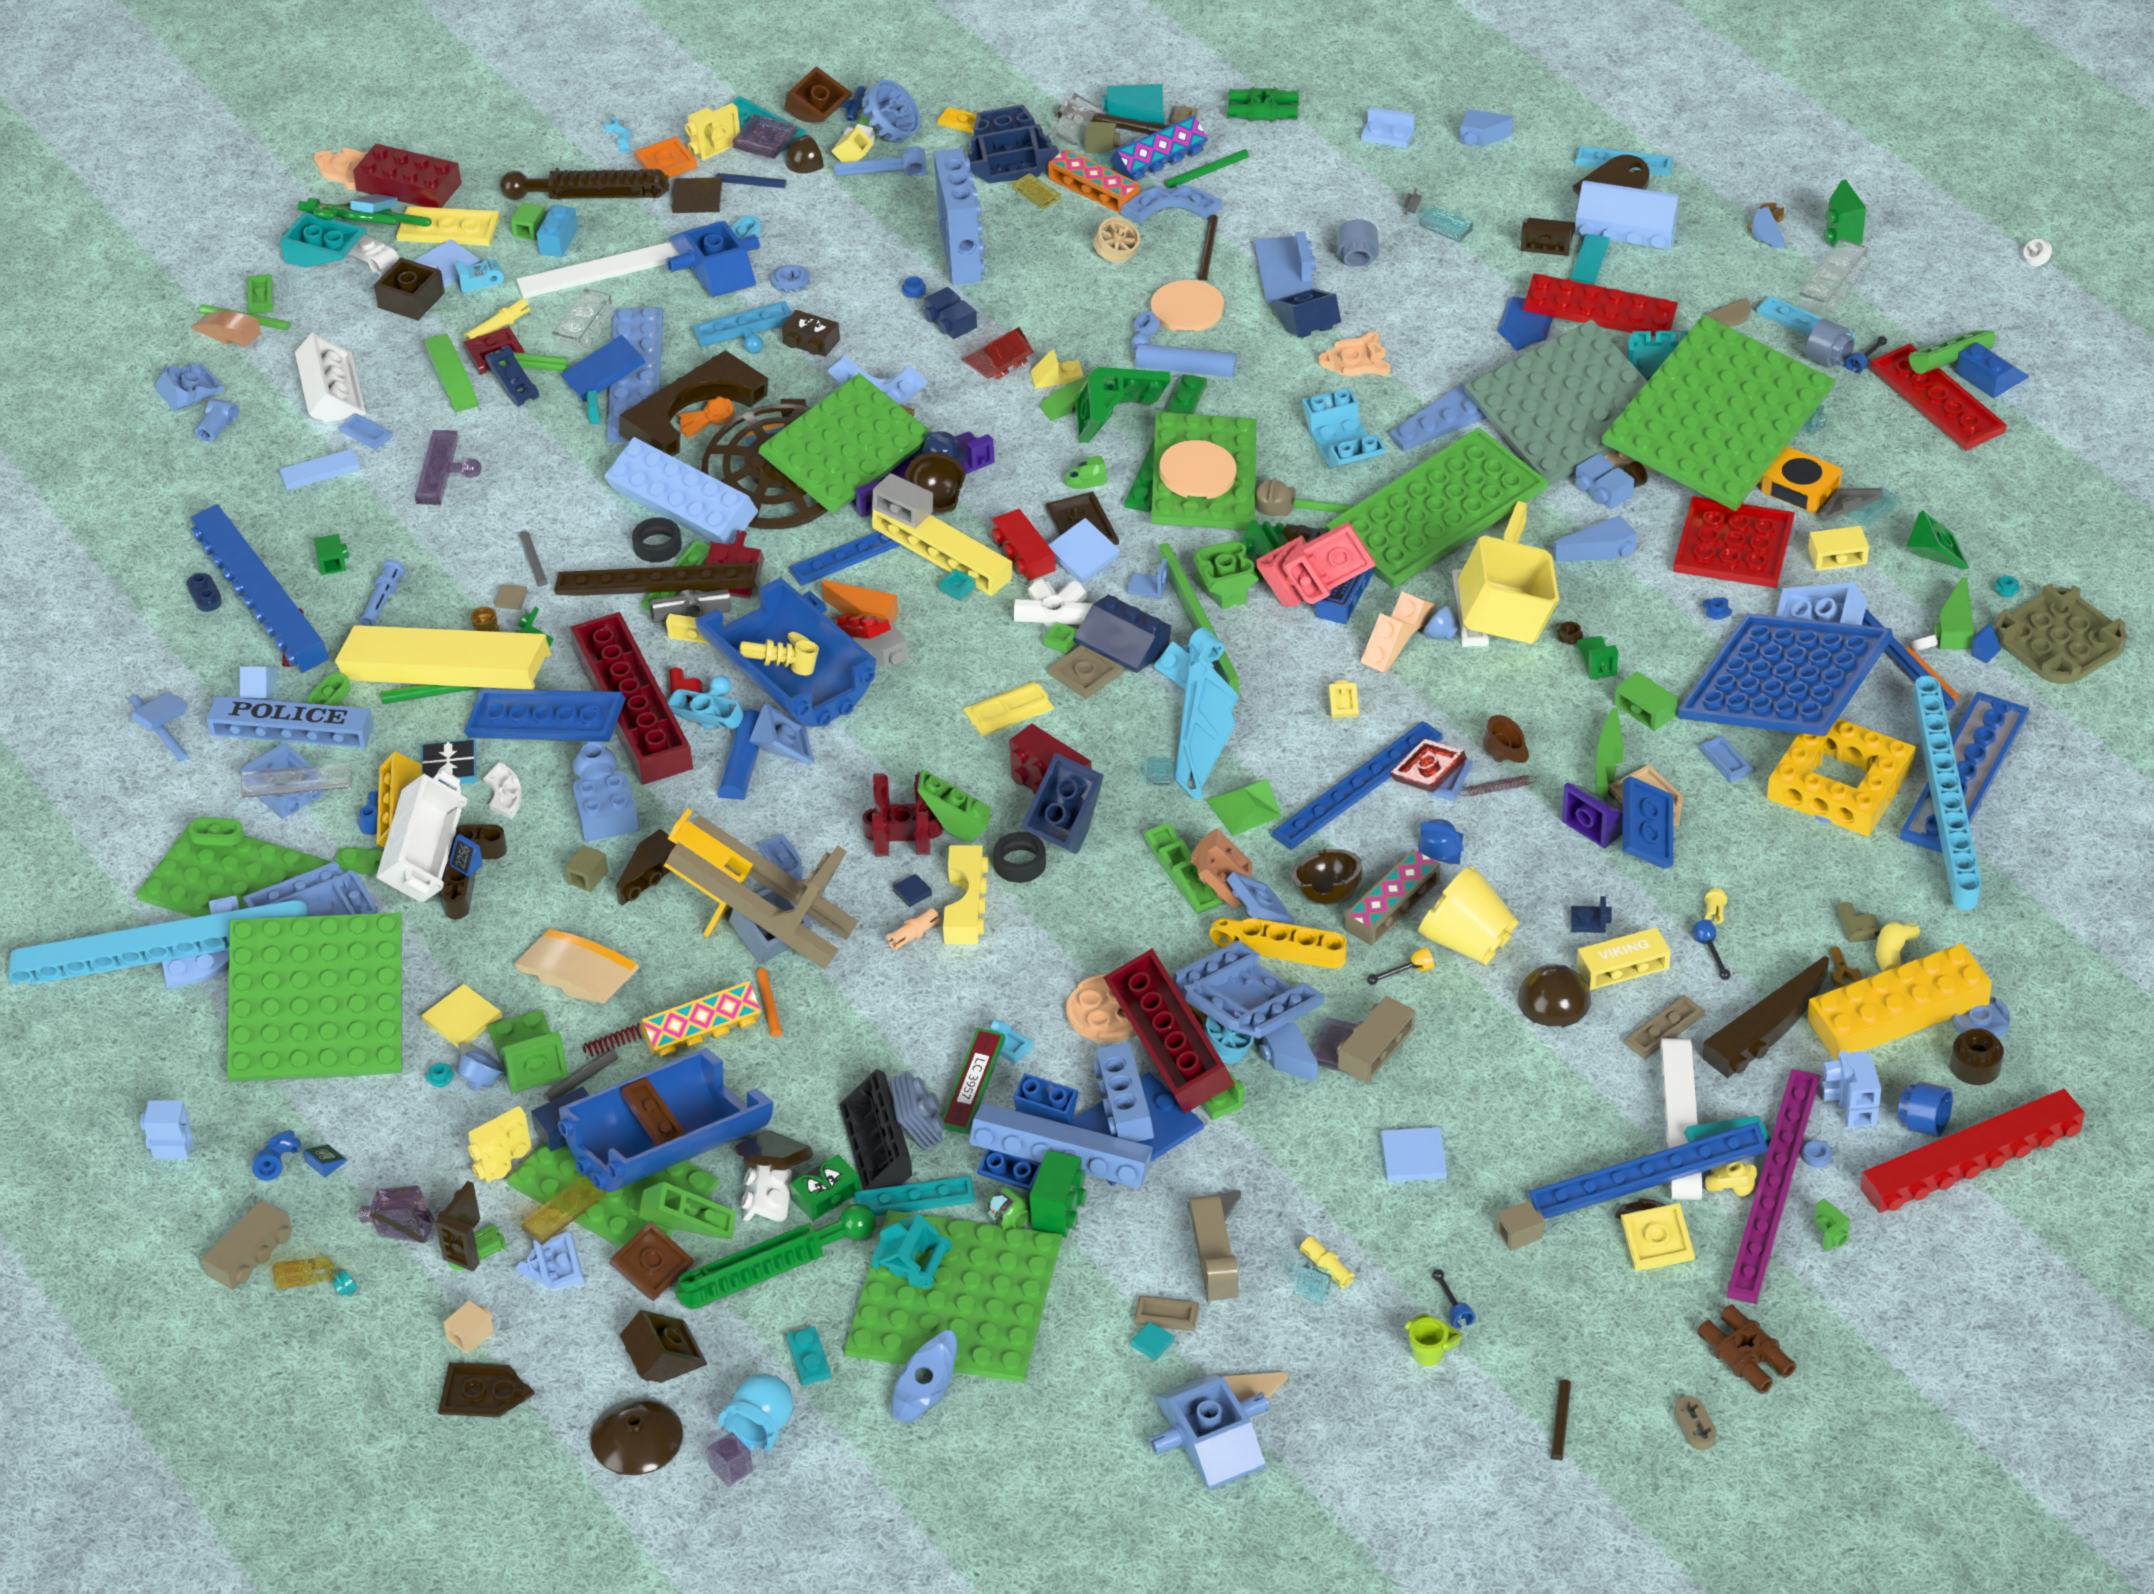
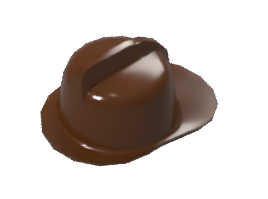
[1483,715,1529,763]

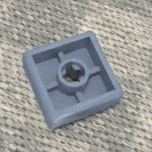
[889,1071,945,1149]

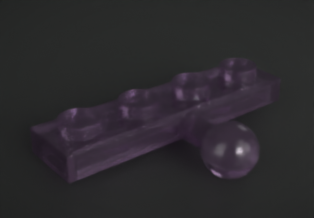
[415,430,482,505]

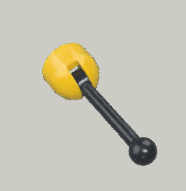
[1367,947,1434,985]

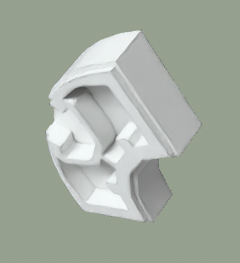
[483,762,522,819]

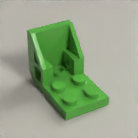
[487,1009,568,1093]

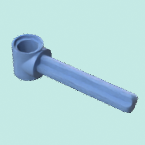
[834,146,926,176]

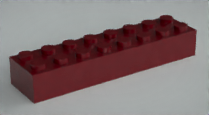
[570,612,693,785]

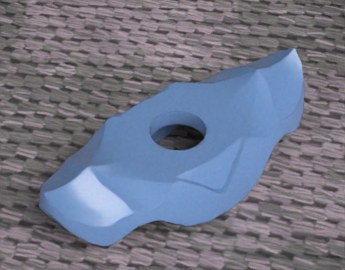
[891,1330,958,1423]

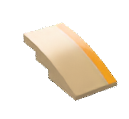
[514,929,639,1003]

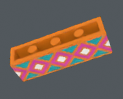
[1048,149,1140,214]

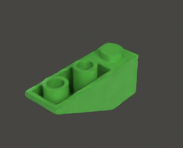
[917,769,991,843]

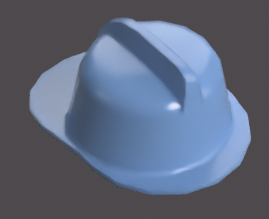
[458,1043,505,1091]

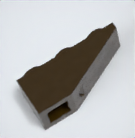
[616,829,677,906]

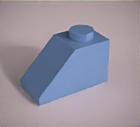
[1460,109,1513,146]
[1260,1022,1318,1081]

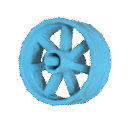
[1201,1016,1254,1064]

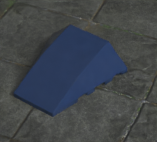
[968,104,1059,183]

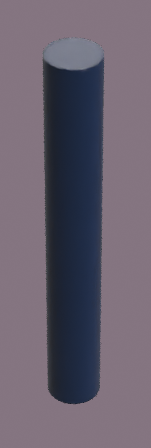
[716,173,787,189]

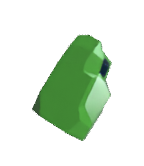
[1064,456,1107,489]

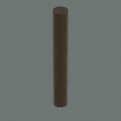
[1550,1379,1571,1461]

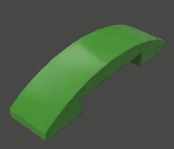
[1039,376,1088,421]

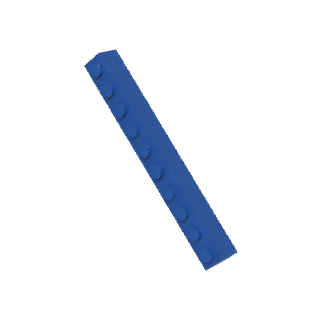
[190,504,329,673]

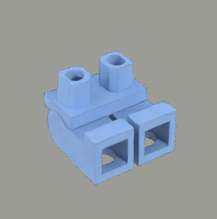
[1821,1051,1881,1127]

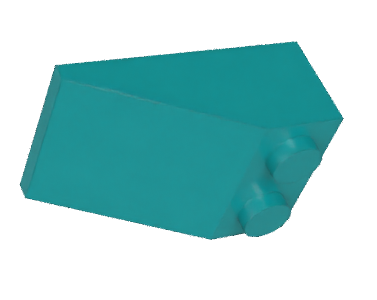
[280,212,367,268]

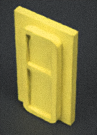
[963,681,1054,737]

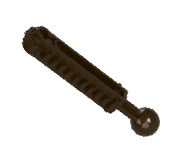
[500,168,670,200]

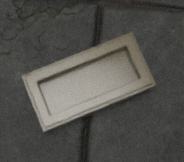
[1134,1295,1199,1332]

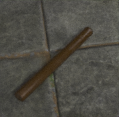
[1198,215,1218,281]

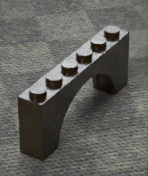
[619,350,768,457]

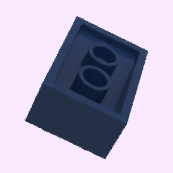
[1020,753,1104,854]

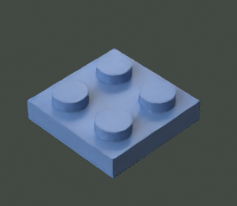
[1226,872,1295,925]

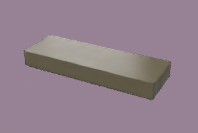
[1624,995,1705,1060]

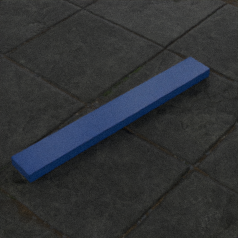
[1271,721,1443,850]
[1528,1122,1768,1219]

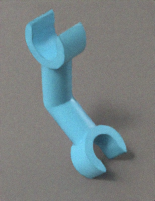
[603,117,632,153]

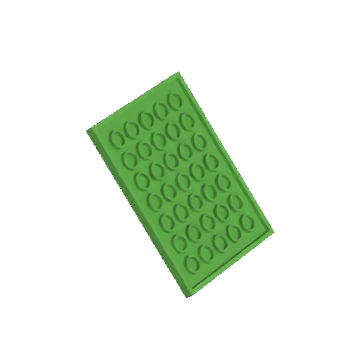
[1602,314,1836,511]

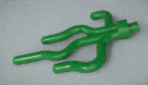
[298,197,432,227]

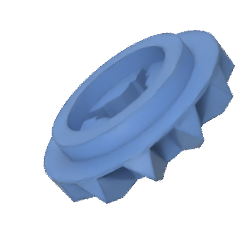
[771,265,810,294]

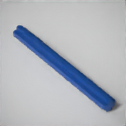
[1862,609,1955,711]

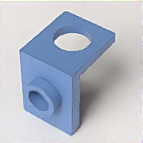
[1128,558,1168,599]

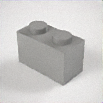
[872,473,933,529]

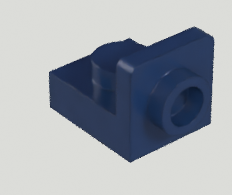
[1571,896,1612,933]

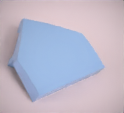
[516,1230,585,1289]

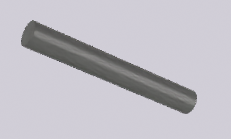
[519,531,548,587]
[543,1049,618,1102]

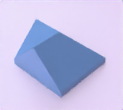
[749,704,814,764]

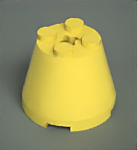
[1418,866,1520,966]

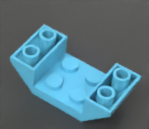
[1302,388,1386,468]

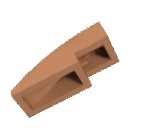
[191,311,261,347]

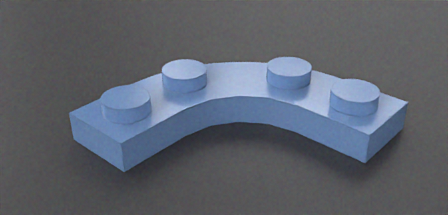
[1121,184,1222,224]
[753,833,803,894]

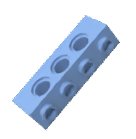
[1093,1042,1154,1142]

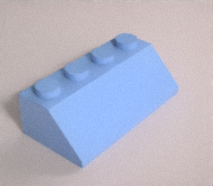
[1575,181,1679,249]

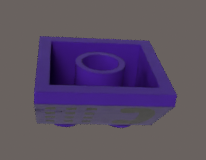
[1562,782,1623,849]

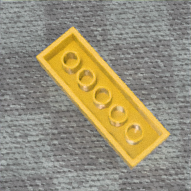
[1807,943,1992,1060]

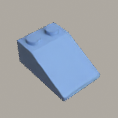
[1776,583,1868,625]

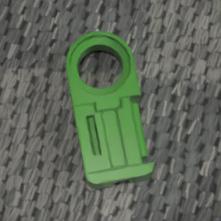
[447,1225,507,1270]

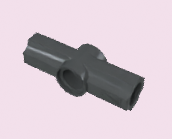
[649,589,731,623]

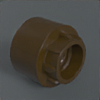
[1950,1028,2004,1085]

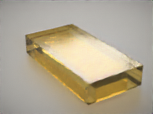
[1012,173,1061,210]

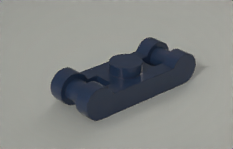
[485,345,539,407]

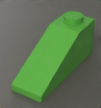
[1933,577,1974,649]
[638,1181,737,1239]

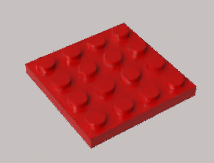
[1673,496,1795,588]

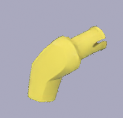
[1875,921,1920,972]

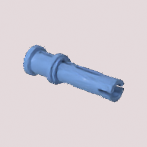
[359,560,405,626]

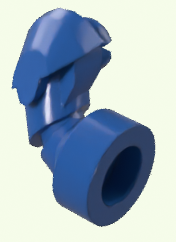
[252,1130,301,1181]

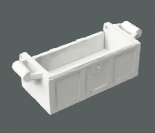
[376,768,468,902]

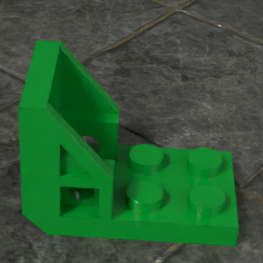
[1075,367,1171,443]

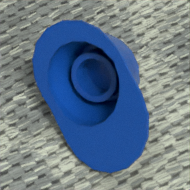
[1418,819,1464,864]

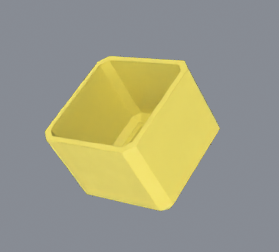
[1457,535,1559,644]

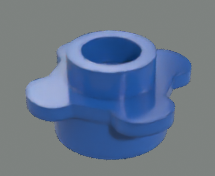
[1703,597,1732,620]

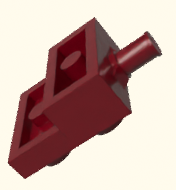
[700,530,765,599]

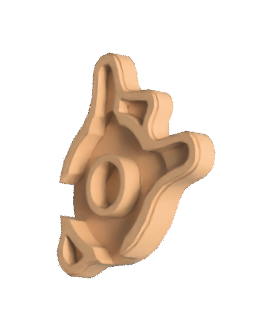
[314,148,368,190]
[1318,331,1391,376]

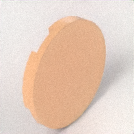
[1151,280,1224,332]
[1159,440,1236,499]
[1066,974,1136,1042]

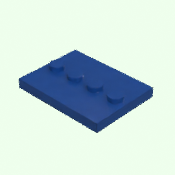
[1072,1072,1204,1186]

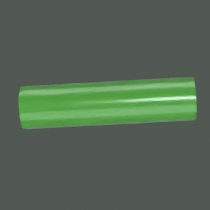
[1909,330,1995,374]

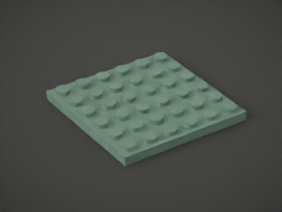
[1464,319,1648,486]

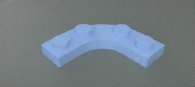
[827,354,928,404]
[162,896,240,989]

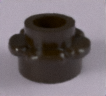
[1557,621,1583,645]

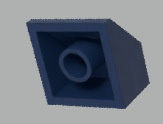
[1271,288,1341,338]

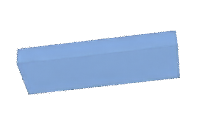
[279,449,360,490]

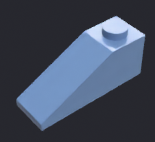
[1553,515,1637,562]

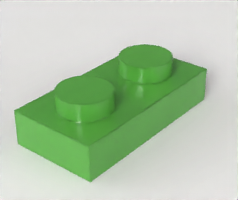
[247,274,274,314]
[335,848,384,875]

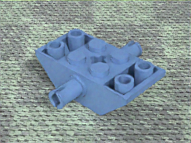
[1149,1373,1270,1490]

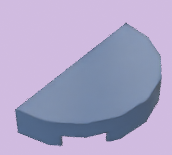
[1751,207,1785,248]

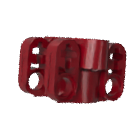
[862,771,943,857]

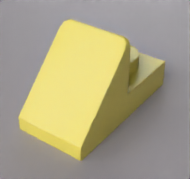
[1030,349,1084,389]

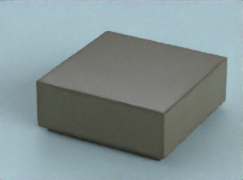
[1171,106,1198,125]
[495,584,528,610]

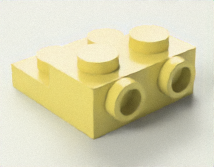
[685,103,741,160]
[468,1106,532,1183]

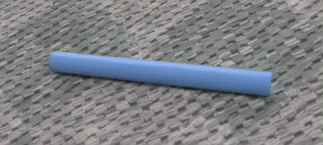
[130,695,189,762]

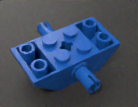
[666,220,760,297]

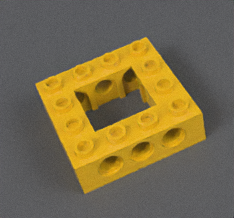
[1767,718,1916,837]

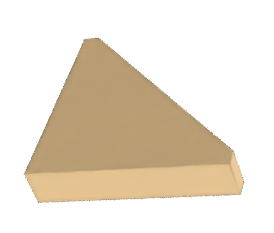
[1223,1372,1288,1402]

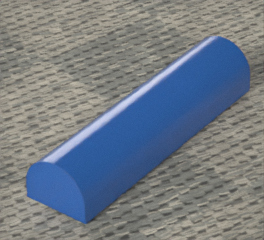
[718,710,760,800]

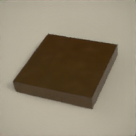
[672,177,723,213]

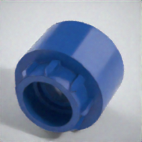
[1898,1081,1953,1137]

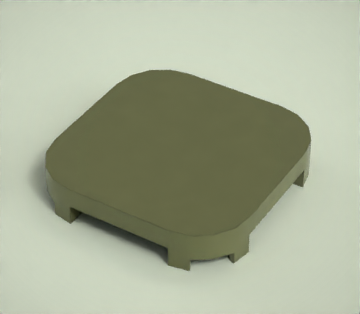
[1995,583,2127,684]

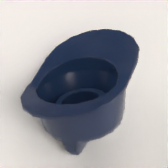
[910,431,965,464]

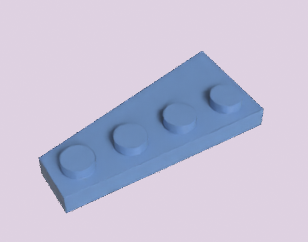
[1390,384,1487,452]

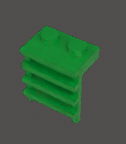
[1239,520,1294,581]

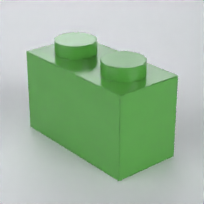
[1614,671,1678,731]

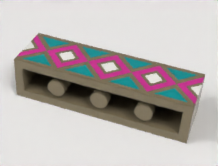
[1344,849,1440,946]

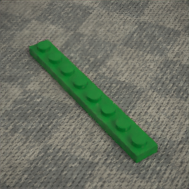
[1125,374,1207,512]

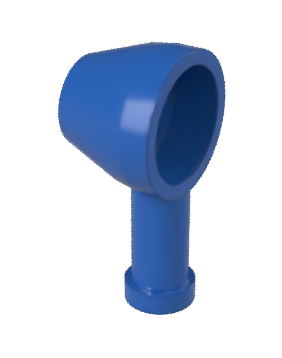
[358,791,378,835]

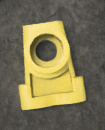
[1705,1161,1757,1196]

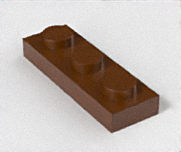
[620,1077,686,1146]

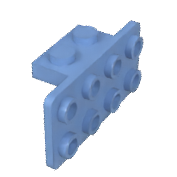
[1255,231,1316,304]

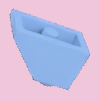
[240,667,278,700]

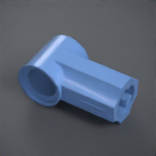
[194,398,239,442]

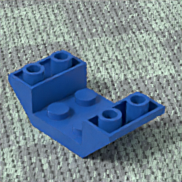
[977,1073,1078,1192]

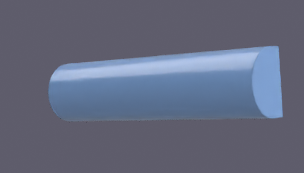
[1136,343,1237,377]

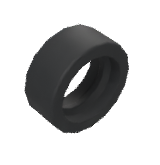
[632,518,682,563]
[993,832,1046,883]

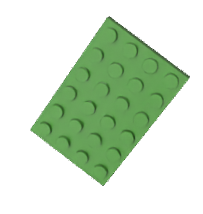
[758,373,932,515]
[1151,412,1257,530]
[136,820,332,917]
[507,1143,719,1248]

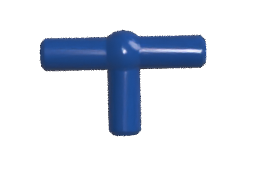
[840,86,866,121]

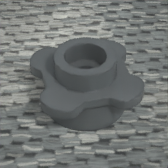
[1403,188,1422,215]

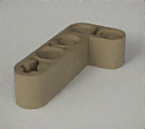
[1189,1194,1238,1301]

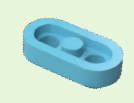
[731,215,761,239]

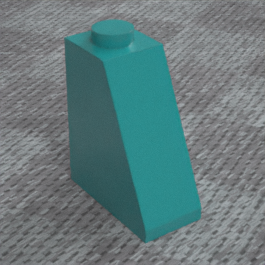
[1102,84,1164,124]

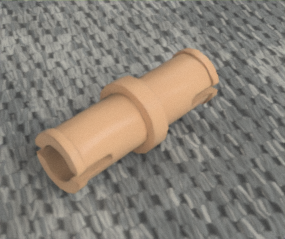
[886,908,940,950]

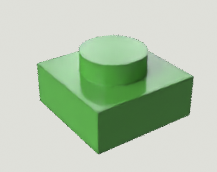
[1043,622,1078,654]

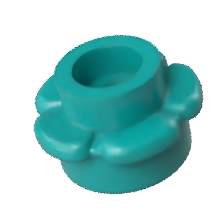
[1994,575,2020,598]
[426,1063,454,1088]
[332,1269,358,1297]

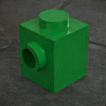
[314,534,349,576]

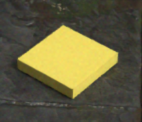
[421,984,502,1048]
[1621,1203,1695,1271]

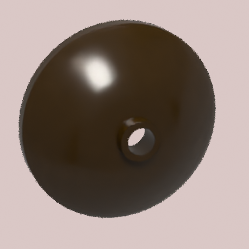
[590,1398,683,1475]

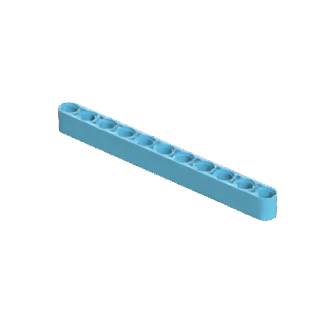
[1913,676,1981,910]
[8,900,308,985]

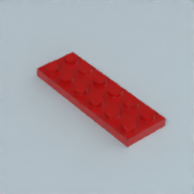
[1523,273,1678,337]
[1869,343,2007,451]

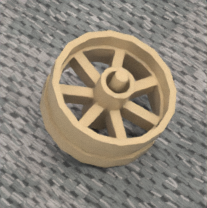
[1094,217,1140,263]

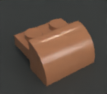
[1190,828,1252,908]

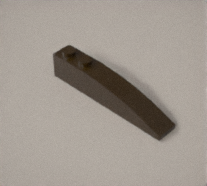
[1702,955,1829,1078]

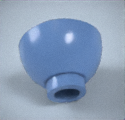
[1423,605,1459,641]

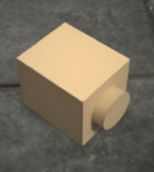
[443,1300,494,1354]

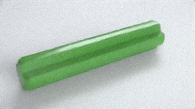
[495,351,568,371]

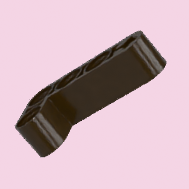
[441,824,507,920]

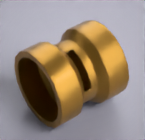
[471,607,500,632]

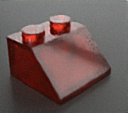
[961,326,1034,380]

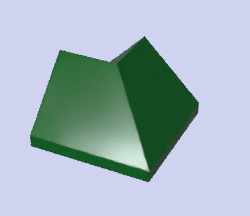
[1907,510,1969,569]

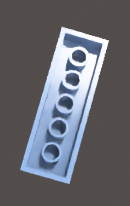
[604,437,758,544]

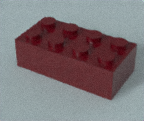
[353,143,462,208]

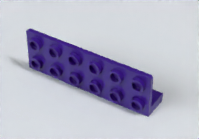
[850,431,995,517]

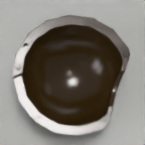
[904,452,966,515]
[1291,848,1362,905]
[1518,964,1591,1028]

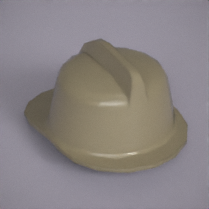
[1255,477,1296,516]

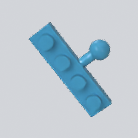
[693,301,792,354]

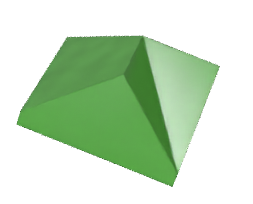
[1207,779,1281,836]

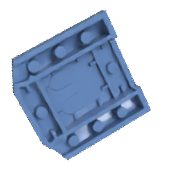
[243,862,379,916]
[1173,940,1325,1038]

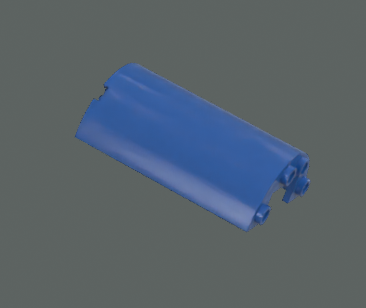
[695,577,876,727]
[558,1048,773,1192]

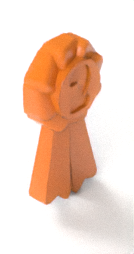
[678,396,735,438]

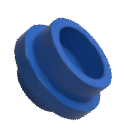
[902,276,926,298]

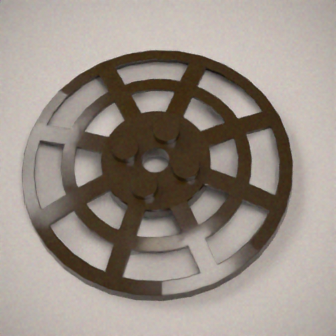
[701,404,828,529]

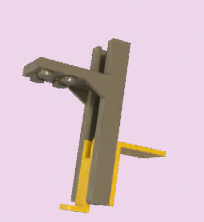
[664,808,859,970]

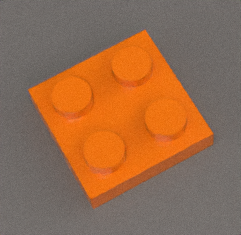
[634,136,698,178]

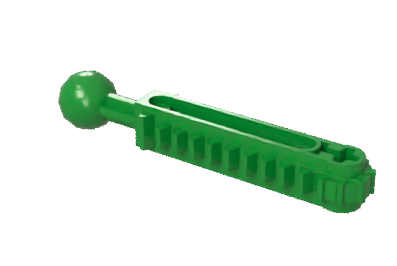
[674,1203,876,1309]

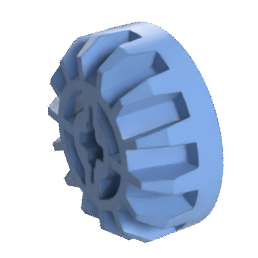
[862,79,921,143]

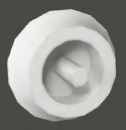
[2024,239,2052,267]

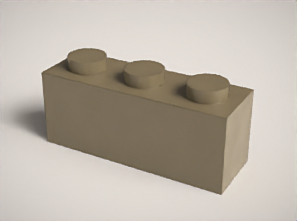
[1337,996,1415,1083]
[201,1200,292,1290]

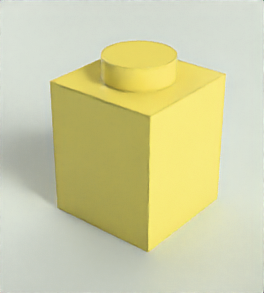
[832,126,874,163]

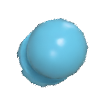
[718,1373,794,1452]

